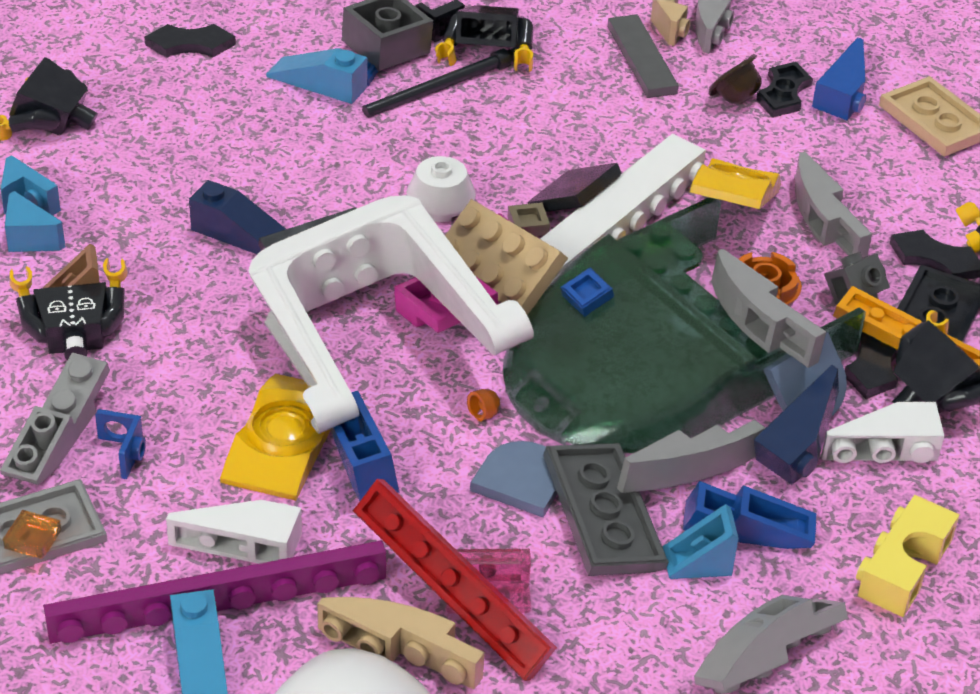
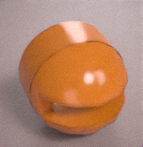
[467,389,500,422]

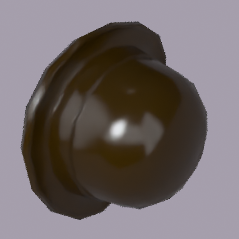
[708,54,762,105]

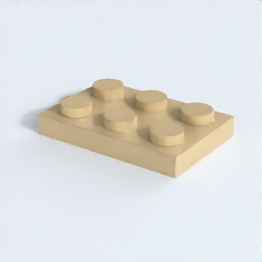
[879,76,980,157]

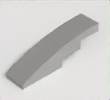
[617,419,765,493]

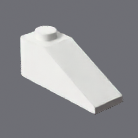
[166,500,302,564]

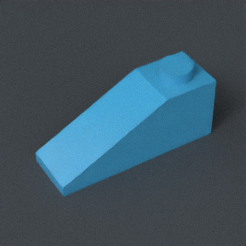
[266,48,367,104]
[170,589,228,694]

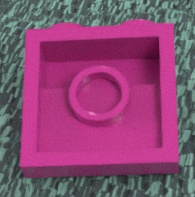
[394,277,498,333]

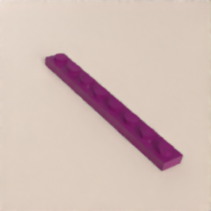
[43,540,386,644]

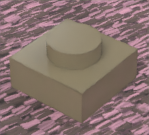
[507,202,550,237]

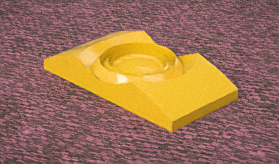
[690,158,781,209]
[220,373,330,501]

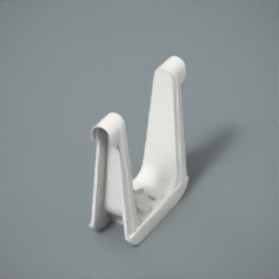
[248,195,534,434]

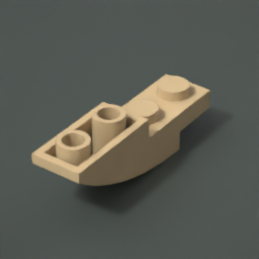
[317,597,485,689]

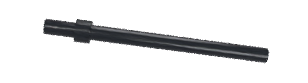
[362,47,517,118]

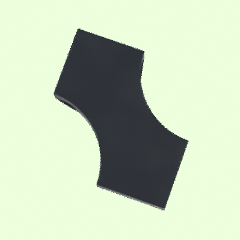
[144,24,236,58]
[756,61,813,118]
[890,230,980,280]
[845,330,898,399]

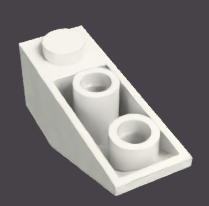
[821,402,944,463]

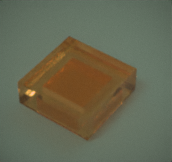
[3,510,62,559]

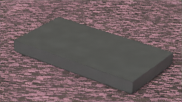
[543,443,669,576]

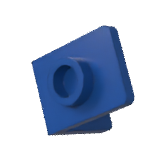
[95,409,146,479]

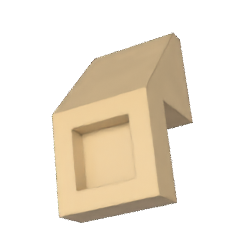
[651,0,690,46]

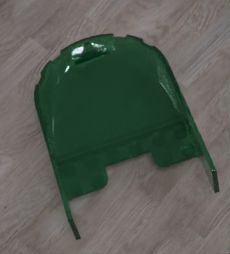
[502,197,866,453]

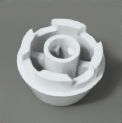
[406,156,476,222]

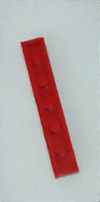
[353,479,557,681]

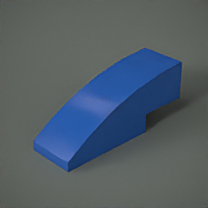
[682,481,817,549]

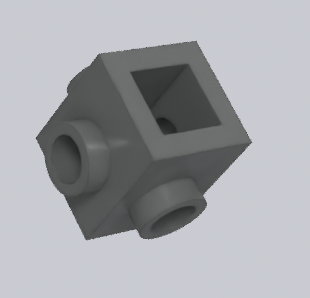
[824,252,890,305]

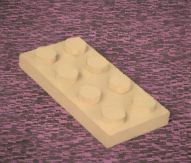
[445,199,568,316]

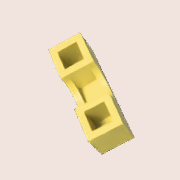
[856,494,960,617]

